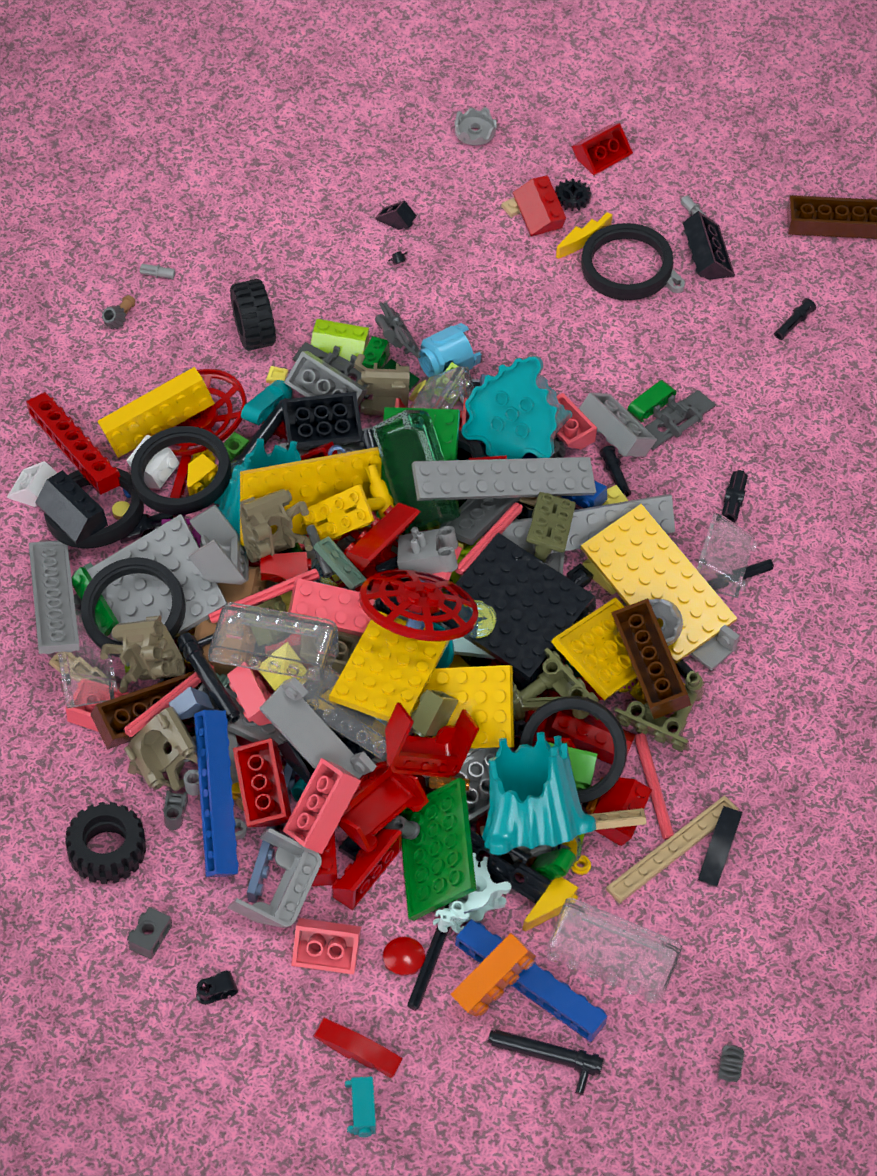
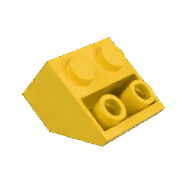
[187,453,218,496]

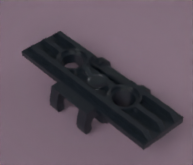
[470,829,551,904]

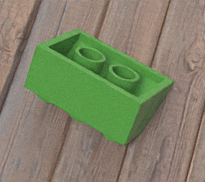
[548,742,597,790]

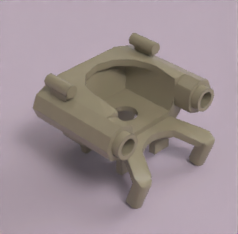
[354,354,410,416]
[240,489,313,563]
[100,615,186,693]
[124,707,198,791]

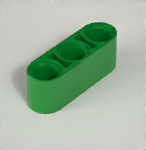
[627,380,677,422]
[531,848,576,880]

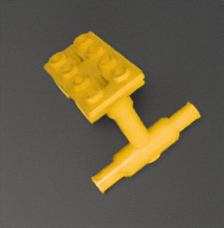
[302,464,402,541]

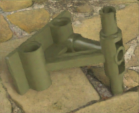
[526,492,576,563]
[513,647,599,721]
[614,671,705,752]

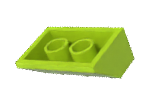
[311,319,369,361]

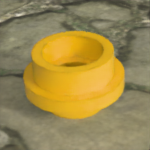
[571,855,591,875]

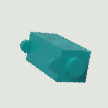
[345,1076,376,1138]

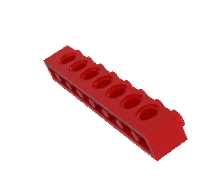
[26,392,120,495]

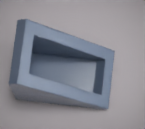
[169,687,214,720]

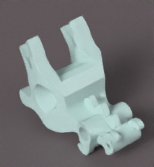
[433,853,511,934]

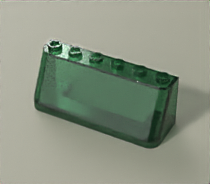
[372,409,461,535]

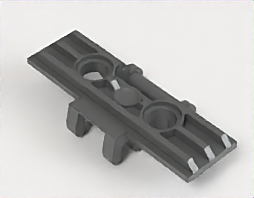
[375,302,421,358]
[292,342,370,399]
[645,390,716,450]

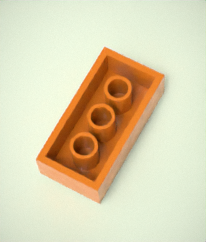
[450,933,536,1017]

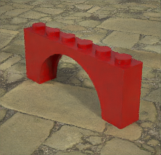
[260,552,315,669]

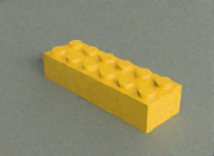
[97,367,215,458]

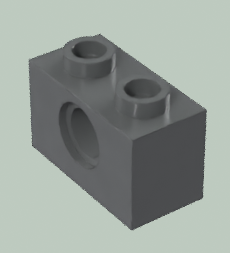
[127,907,172,960]

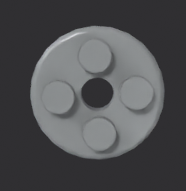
[454,107,496,146]
[649,599,683,646]

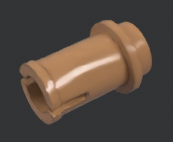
[119,295,135,314]

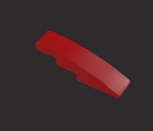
[313,1018,403,1078]

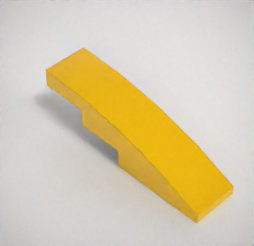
[556,212,613,259]

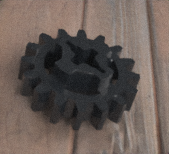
[555,178,591,211]

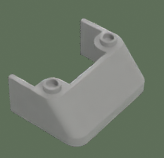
[188,505,249,585]
[228,828,322,928]

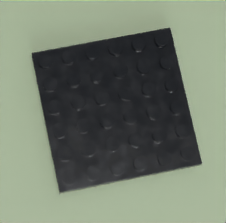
[431,532,595,681]

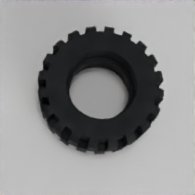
[230,279,276,351]
[65,802,146,884]

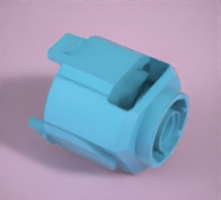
[418,323,481,381]

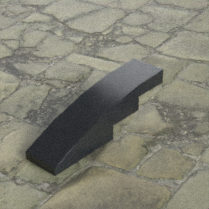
[698,806,743,887]

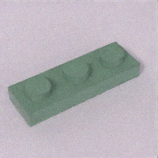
[313,536,366,590]

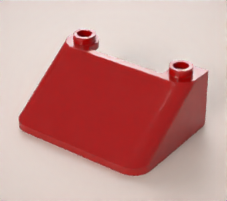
[338,761,429,853]

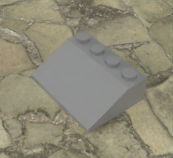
[432,748,499,825]

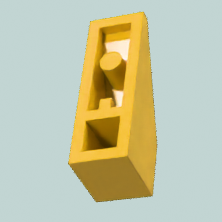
[522,877,579,932]

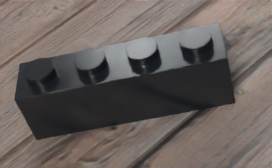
[682,211,735,280]
[35,470,108,545]

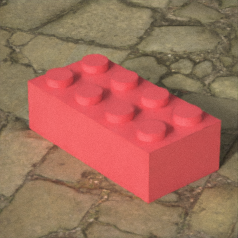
[287,578,374,637]
[283,758,361,854]

